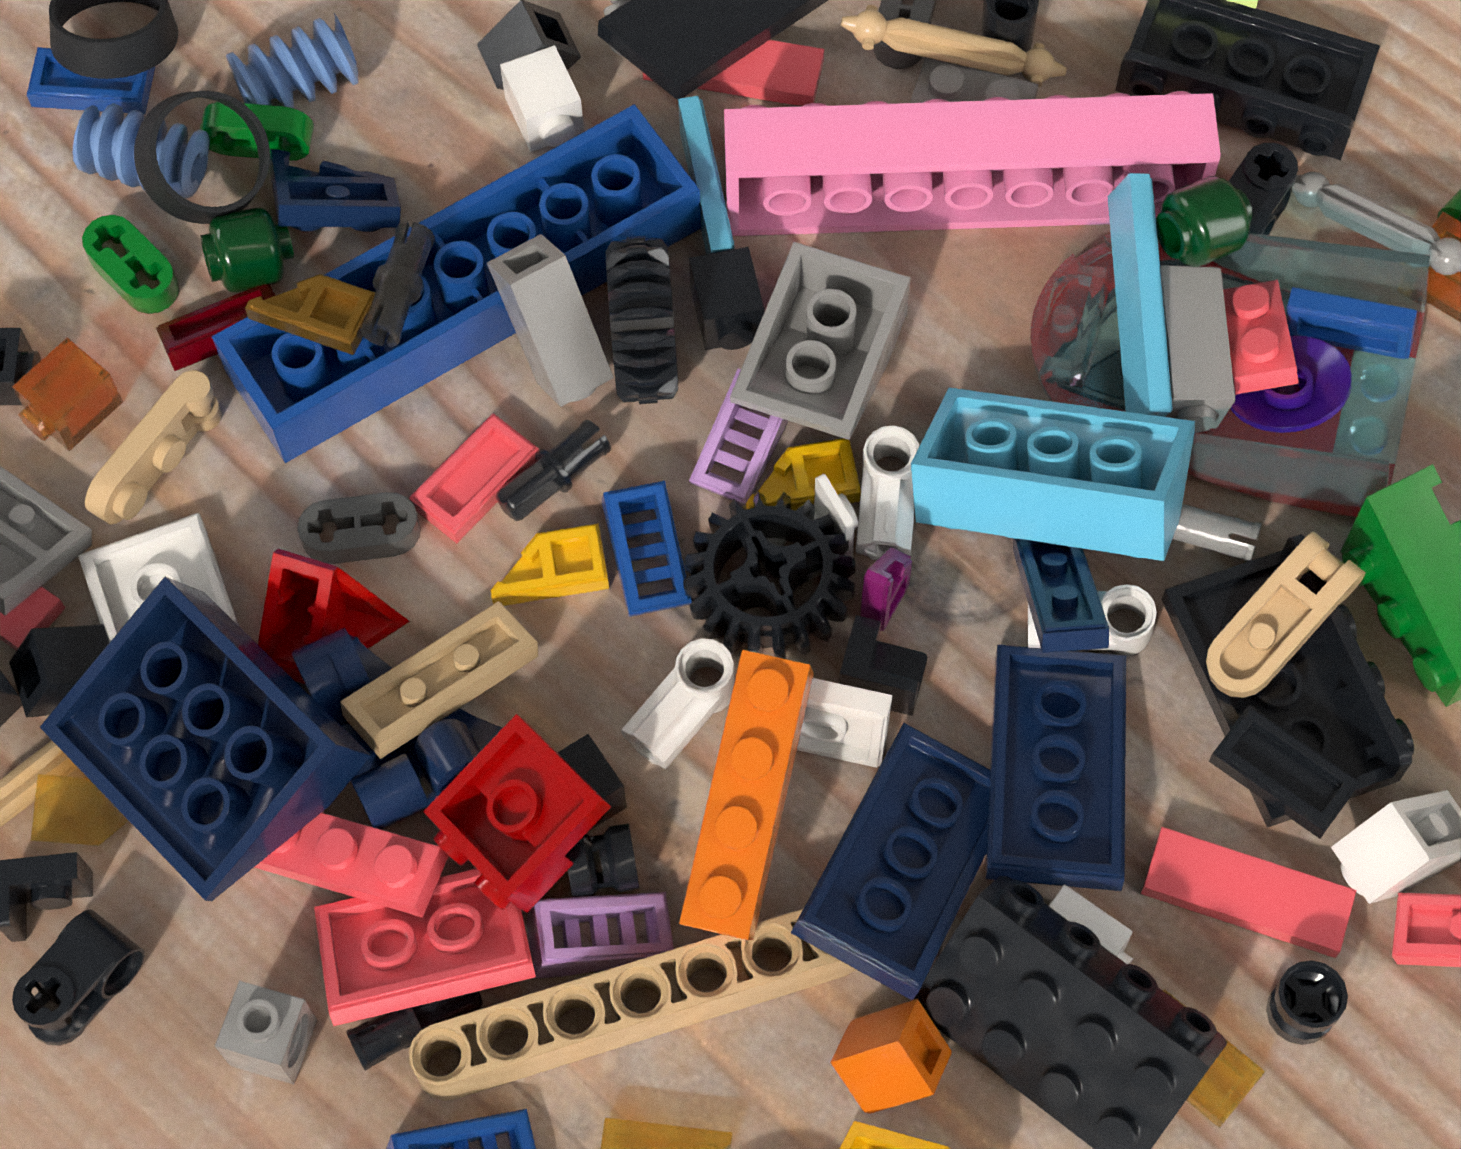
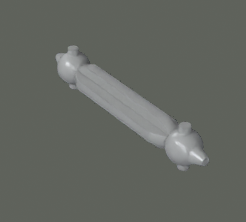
[1291,172,1461,275]

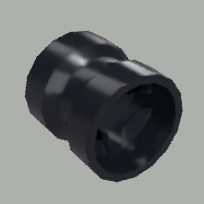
[566,823,639,897]
[1266,960,1348,1045]

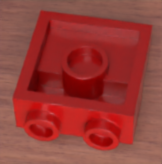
[423,714,612,913]

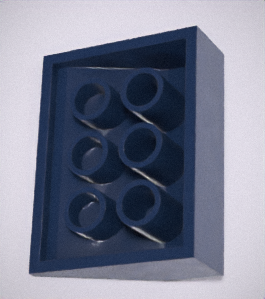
[40,576,371,902]

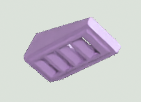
[689,368,788,506]
[527,892,674,979]

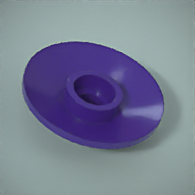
[1230,335,1352,433]

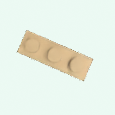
[340,601,538,759]

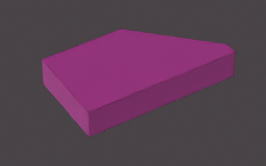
[860,547,912,632]

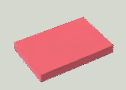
[314,868,536,1026]

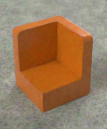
[830,999,952,1114]

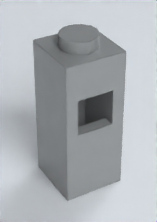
[487,234,614,407]
[1160,265,1235,433]

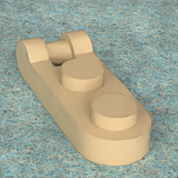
[85,370,222,525]
[1206,531,1366,698]

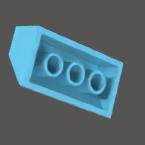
[911,387,1195,561]

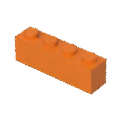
[679,650,814,941]

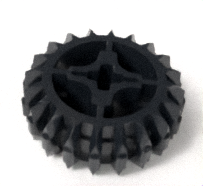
[605,236,679,405]
[683,491,856,659]

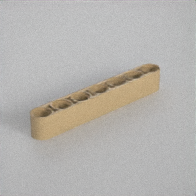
[409,909,856,1101]

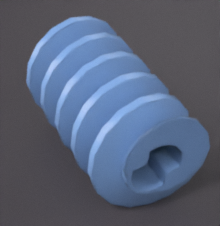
[226,13,359,108]
[73,103,210,199]

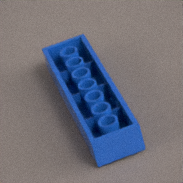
[212,104,701,463]

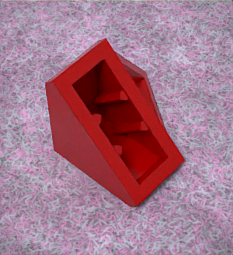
[258,548,410,684]

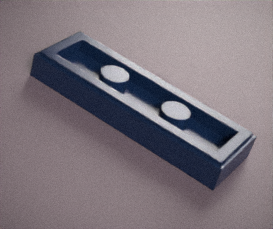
[1013,538,1109,653]

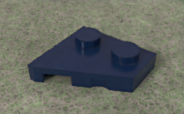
[270,149,401,232]

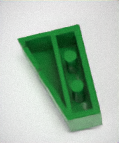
[1340,464,1461,707]

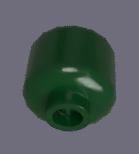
[1156,176,1252,267]
[200,207,294,293]

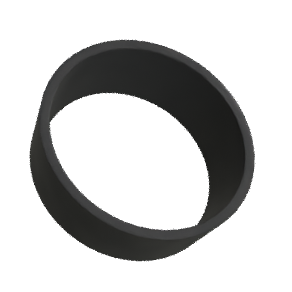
[49,0,178,79]
[134,91,270,224]

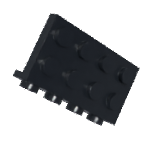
[1115,0,1380,160]
[1161,534,1414,828]
[911,876,1227,1149]

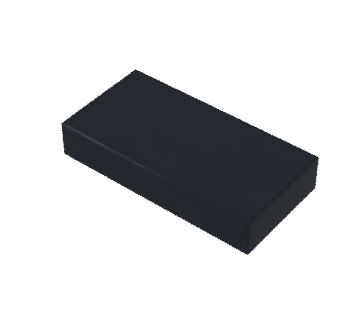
[1209,705,1362,839]

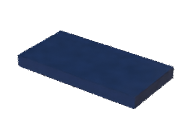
[985,644,1126,891]
[791,723,990,1001]

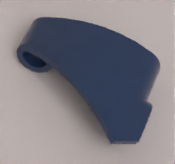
[291,627,502,830]

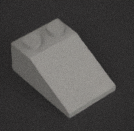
[730,241,911,440]

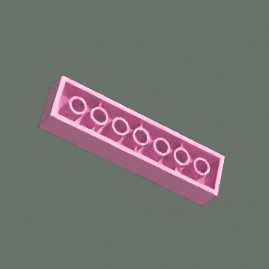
[724,91,1221,236]

